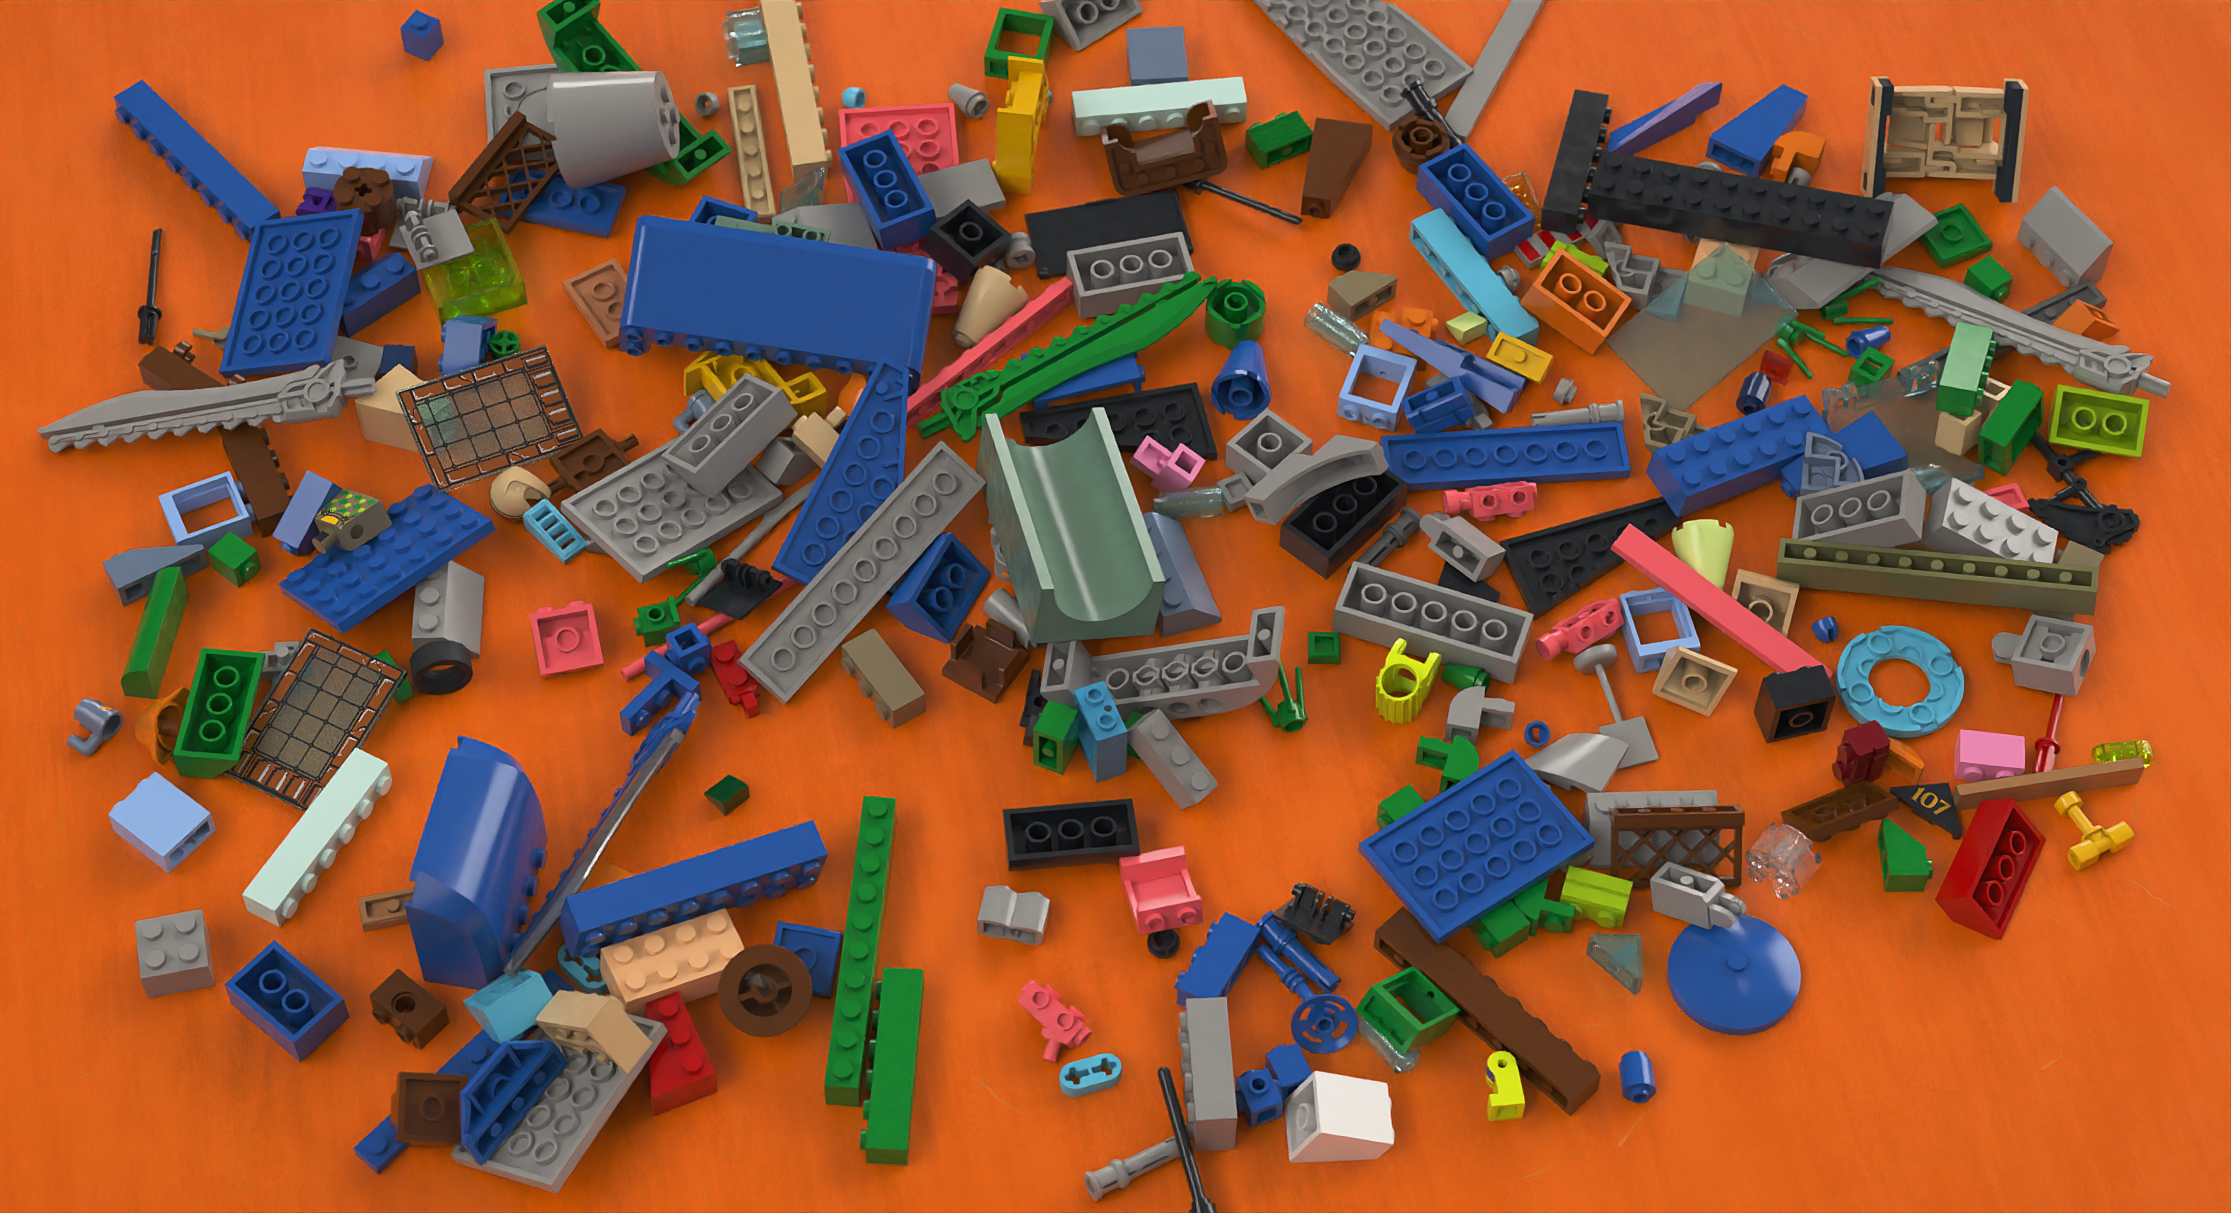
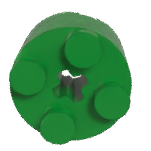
[1205,279,1266,350]

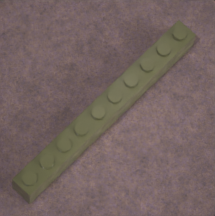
[1776,538,2099,616]

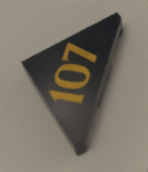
[1889,783,1962,840]

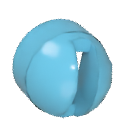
[842,87,866,109]

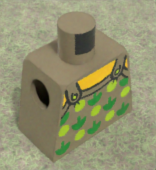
[312,488,392,554]

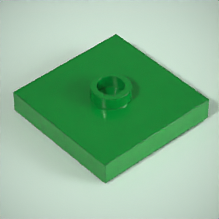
[1918,203,1993,269]

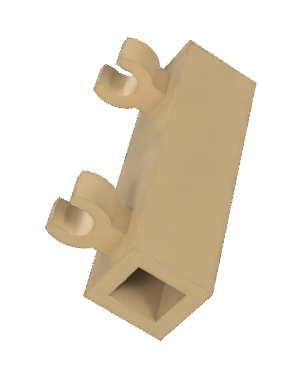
[791,406,846,468]

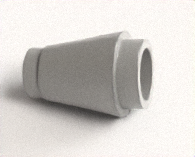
[948,83,989,119]

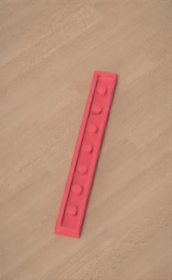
[1610,523,1834,679]

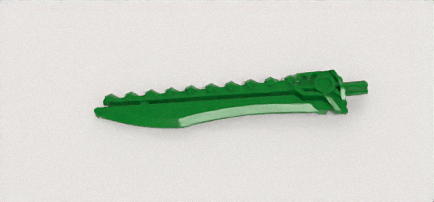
[916,271,1217,444]

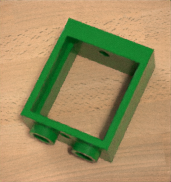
[984,7,1055,80]
[1978,379,2044,477]
[1356,966,1461,1055]

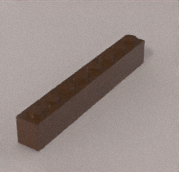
[1374,907,1601,1116]

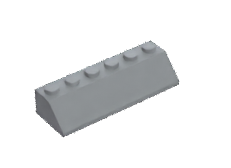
[1767,192,1938,310]

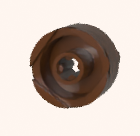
[333,167,398,236]

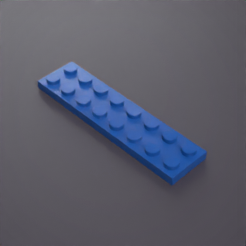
[1380,422,1631,491]

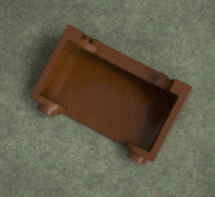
[1100,99,1227,197]

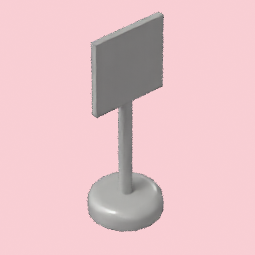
[1573,644,1659,771]

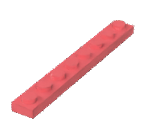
[906,277,1073,432]

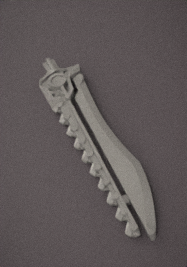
[1857,266,2172,399]
[37,359,377,453]

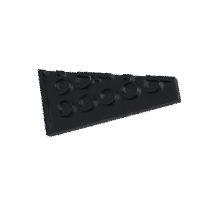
[1019,382,1218,460]

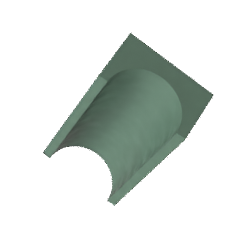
[975,407,1166,644]

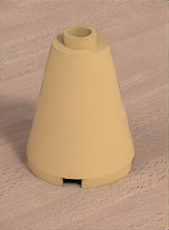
[952,266,1029,350]

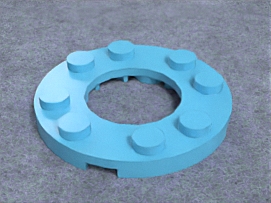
[1835,625,1964,738]

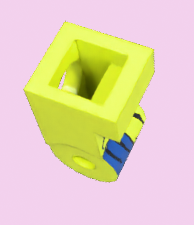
[1485,1051,1525,1121]

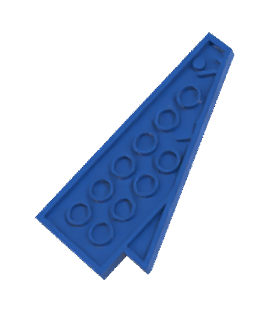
[771,355,909,597]

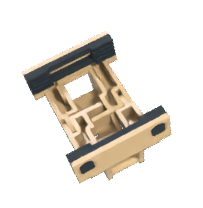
[1860,76,2030,203]

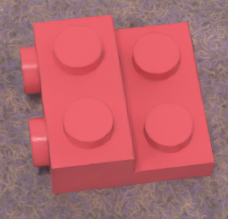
[529,600,604,678]

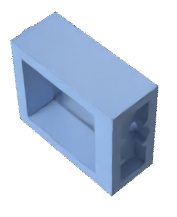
[1337,343,1418,432]
[158,471,256,552]
[1618,586,1701,673]

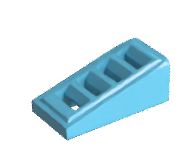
[523,498,586,564]

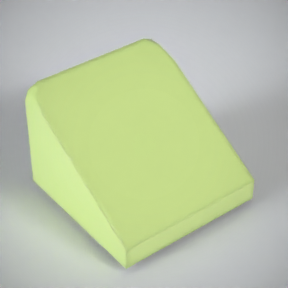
[1445,311,1488,345]

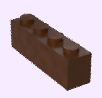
[219,422,294,538]

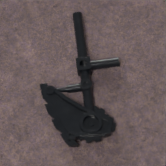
[2027,431,2141,556]

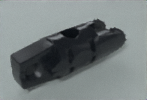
[1019,669,1048,747]

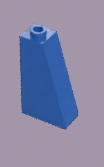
[1706,84,1808,178]
[1779,410,1909,501]

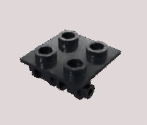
[697,558,783,620]
[1271,882,1356,946]

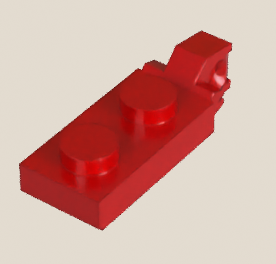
[709,639,760,719]

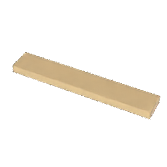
[727,85,776,224]

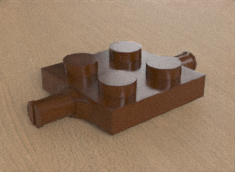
[546,428,639,496]

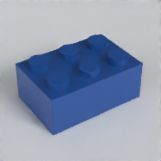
[224,940,350,1062]

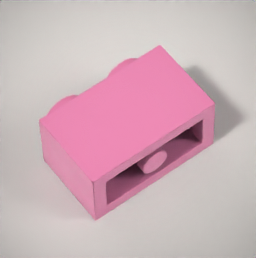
[1954,729,2025,783]

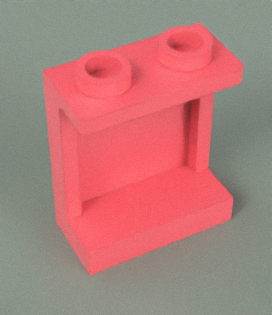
[1119,845,1203,935]

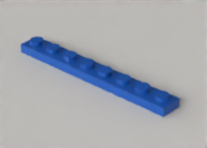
[353,968,574,1175]

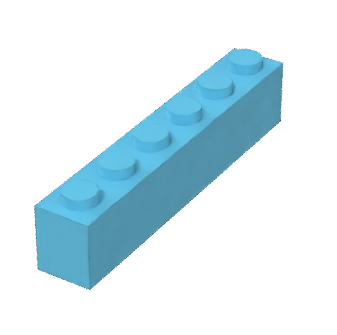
[1409,207,1539,347]

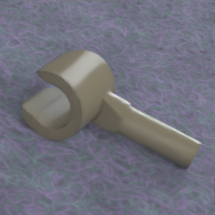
[192,326,229,350]

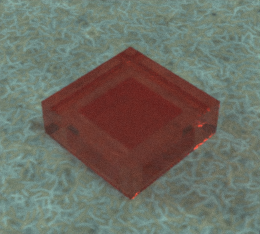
[1759,350,1794,386]

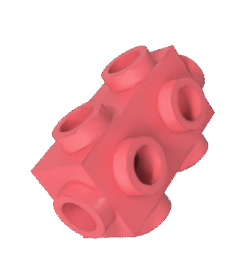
[1017,980,1092,1063]

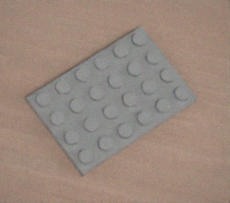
[560,435,783,584]
[450,1013,667,1193]

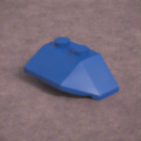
[460,1040,569,1166]

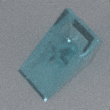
[779,166,826,214]
[1586,934,1644,996]

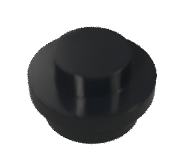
[1331,243,1361,271]
[1147,929,1180,959]

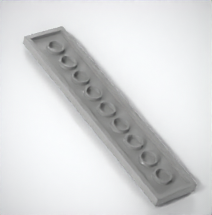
[737,440,987,705]

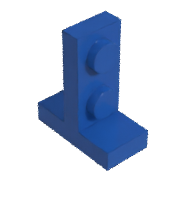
[620,650,702,737]

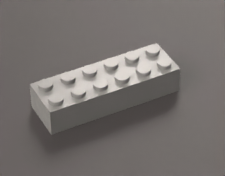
[1332,561,1534,684]

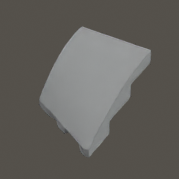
[1604,241,1689,323]
[1524,733,1629,793]

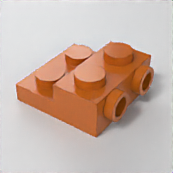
[1368,307,1438,371]

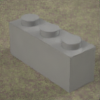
[1127,708,1218,810]

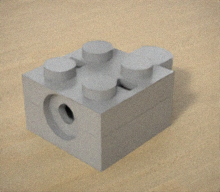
[1992,614,2096,697]

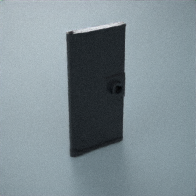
[1024,188,1194,280]

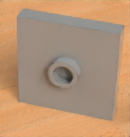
[322,335,384,398]

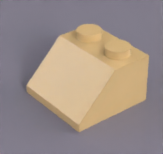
[1722,569,1800,637]

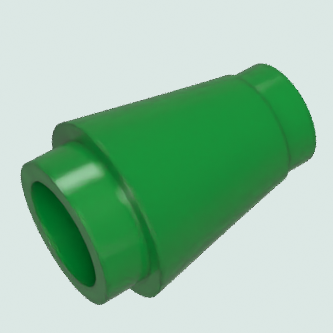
[1441,662,1491,695]

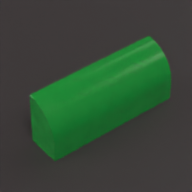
[121,567,189,699]

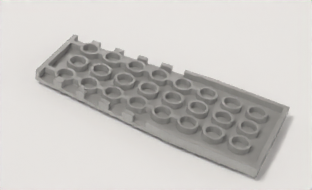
[1253,0,1474,132]

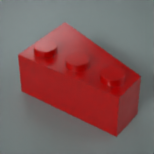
[647,991,718,1117]

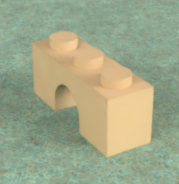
[1935,377,2010,456]

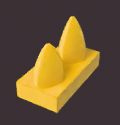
[1486,331,1554,385]

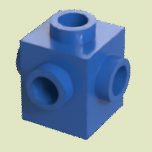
[664,622,713,675]
[1235,1068,1284,1128]

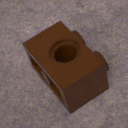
[369,969,450,1050]

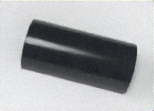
[1003,798,1140,872]

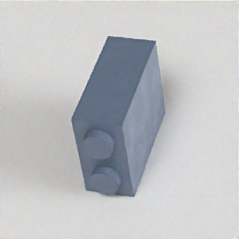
[1126,26,1188,87]

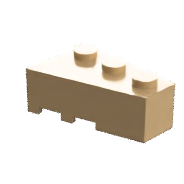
[534,990,653,1074]

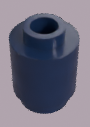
[1736,372,1773,416]

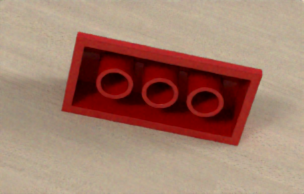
[1935,798,2046,940]

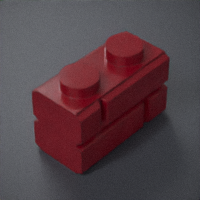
[1832,720,1891,787]

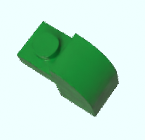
[1415,734,1479,793]
[1510,876,1576,937]

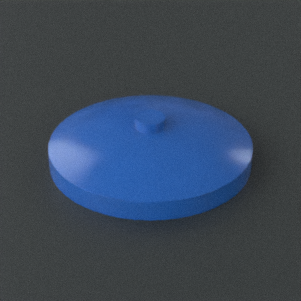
[1667,914,1801,1035]

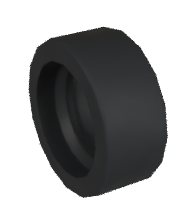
[410,640,473,695]

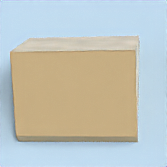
[1652,646,1737,717]

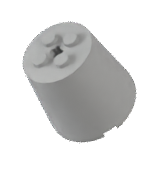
[546,71,680,190]

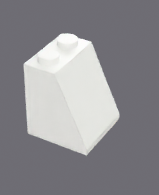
[1284,1071,1395,1163]

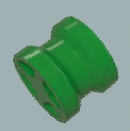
[490,330,522,362]

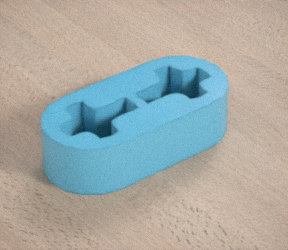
[557,944,609,996]
[1059,1053,1122,1097]

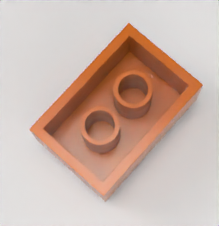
[1519,247,1632,355]

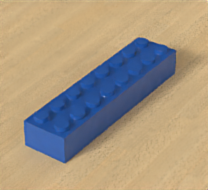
[558,820,828,959]

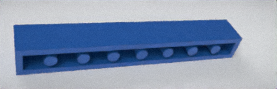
[114,80,281,243]

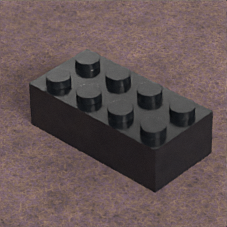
[1279,469,1408,580]

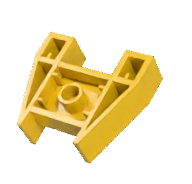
[992,56,1049,195]
[684,351,827,429]

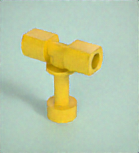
[2054,791,2135,871]

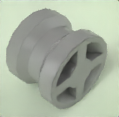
[1005,232,1035,269]

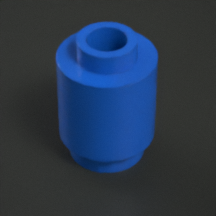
[1619,1051,1656,1103]

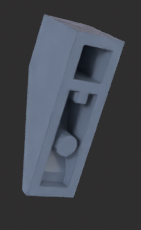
[102,544,209,607]

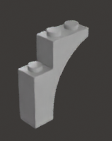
[1243,434,1389,525]

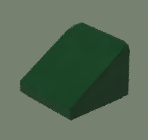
[704,775,750,815]

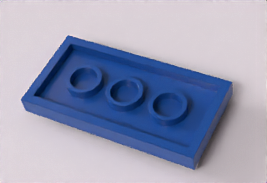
[496,165,626,238]

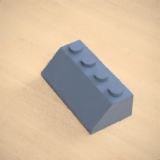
[1142,511,1222,638]

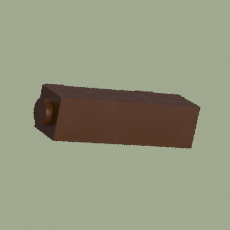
[138,340,247,430]

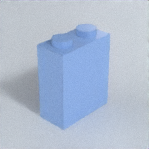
[108,771,216,873]

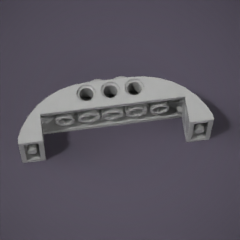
[1040,606,1285,721]

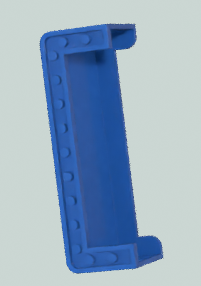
[619,215,937,397]

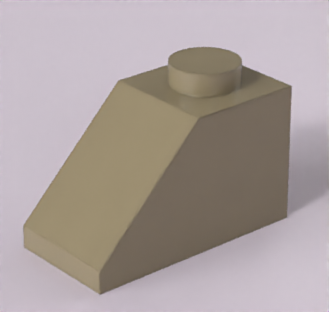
[1327,270,1397,325]

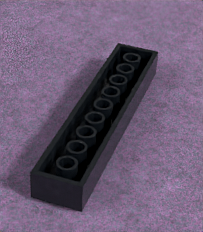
[1588,151,1894,269]

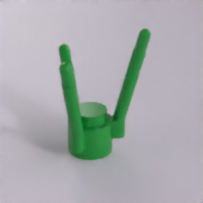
[1819,278,1893,326]
[1774,315,1849,379]
[666,546,717,608]
[1259,659,1308,733]

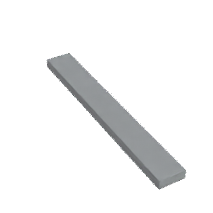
[1444,0,1545,143]

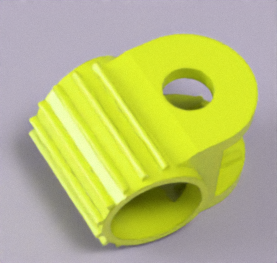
[1376,638,1442,725]

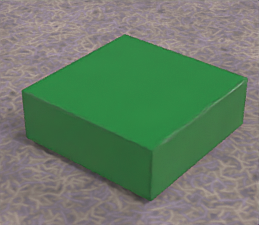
[1308,632,1340,664]

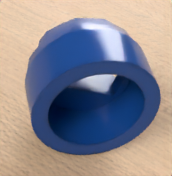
[1811,617,1839,643]
[1524,721,1550,748]

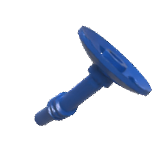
[1256,943,1358,1054]

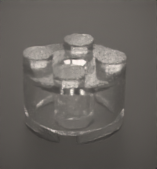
[1745,822,1822,900]

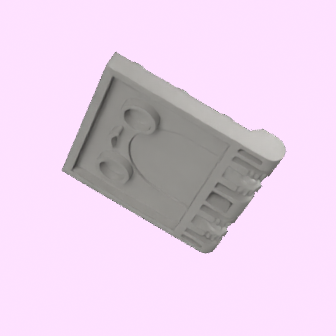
[484,63,561,162]

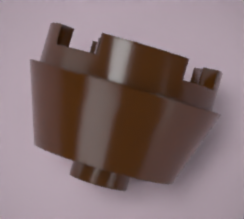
[1392,116,1450,174]

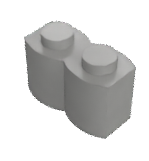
[977,885,1050,945]

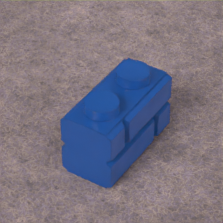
[1402,376,1475,434]

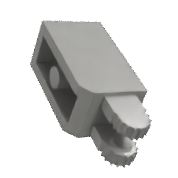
[1650,861,1747,929]

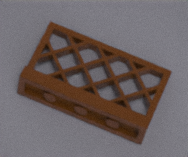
[448,110,560,235]
[1609,804,1745,888]

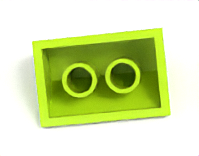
[2048,384,2150,459]

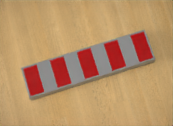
[1513,208,1624,270]

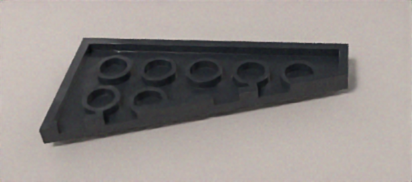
[1499,496,1682,621]

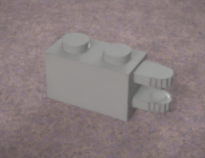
[1419,511,1507,582]

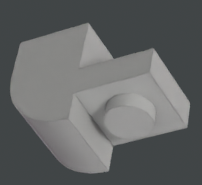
[1444,686,1515,746]

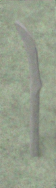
[685,479,817,607]

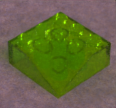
[420,217,528,328]

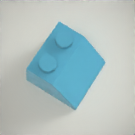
[463,966,553,1044]

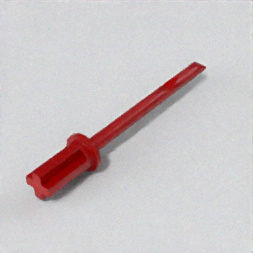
[2032,693,2065,773]

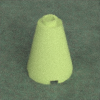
[1671,519,1734,591]

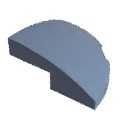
[1800,432,1864,496]

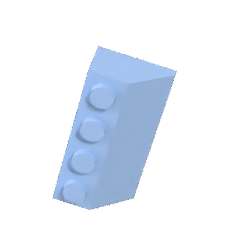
[302,146,433,203]

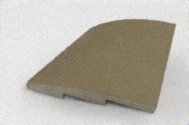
[1640,393,1713,454]

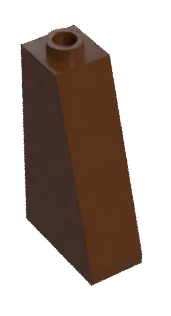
[1301,117,1373,218]

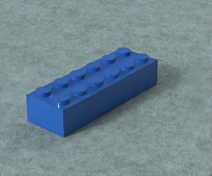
[1646,394,1834,518]

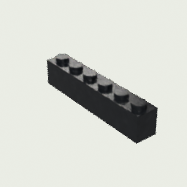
[1540,89,1613,235]

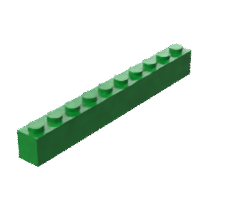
[824,796,897,1107]

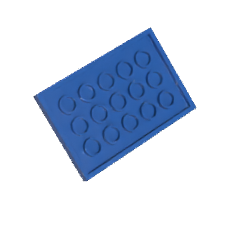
[219,209,365,378]
[278,483,495,634]
[1358,749,1595,944]

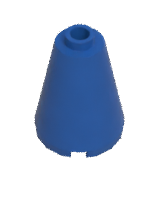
[1210,340,1271,420]

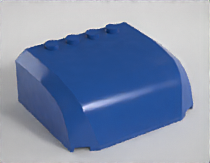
[404,735,548,990]

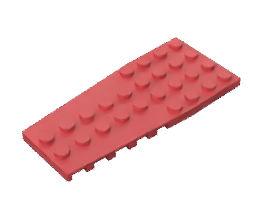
[839,103,959,314]

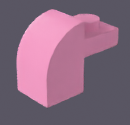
[1129,435,1206,494]

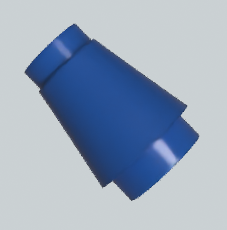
[1846,325,1891,359]

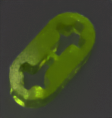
[2091,740,2154,767]

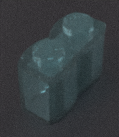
[721,7,770,67]

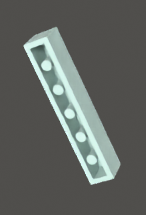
[1072,77,1247,137]
[242,748,392,927]

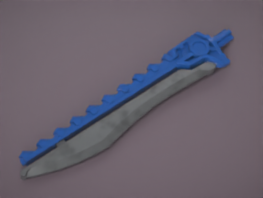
[503,691,701,979]

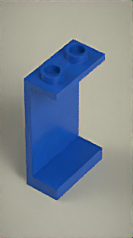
[1021,353,1146,410]

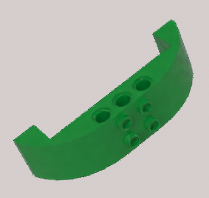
[537,0,732,185]

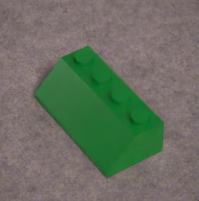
[173,648,266,779]

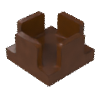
[942,618,1030,704]
[390,1072,468,1148]

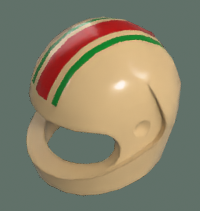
[489,466,552,521]

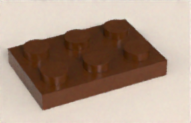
[1781,780,1899,842]

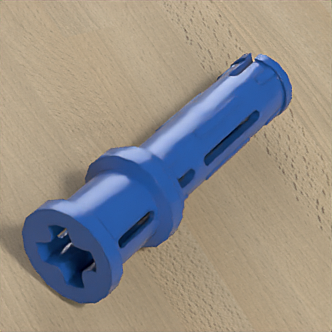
[1255,911,1341,994]

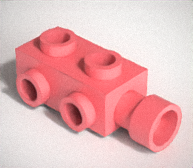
[1443,481,1538,521]
[1535,597,1625,661]

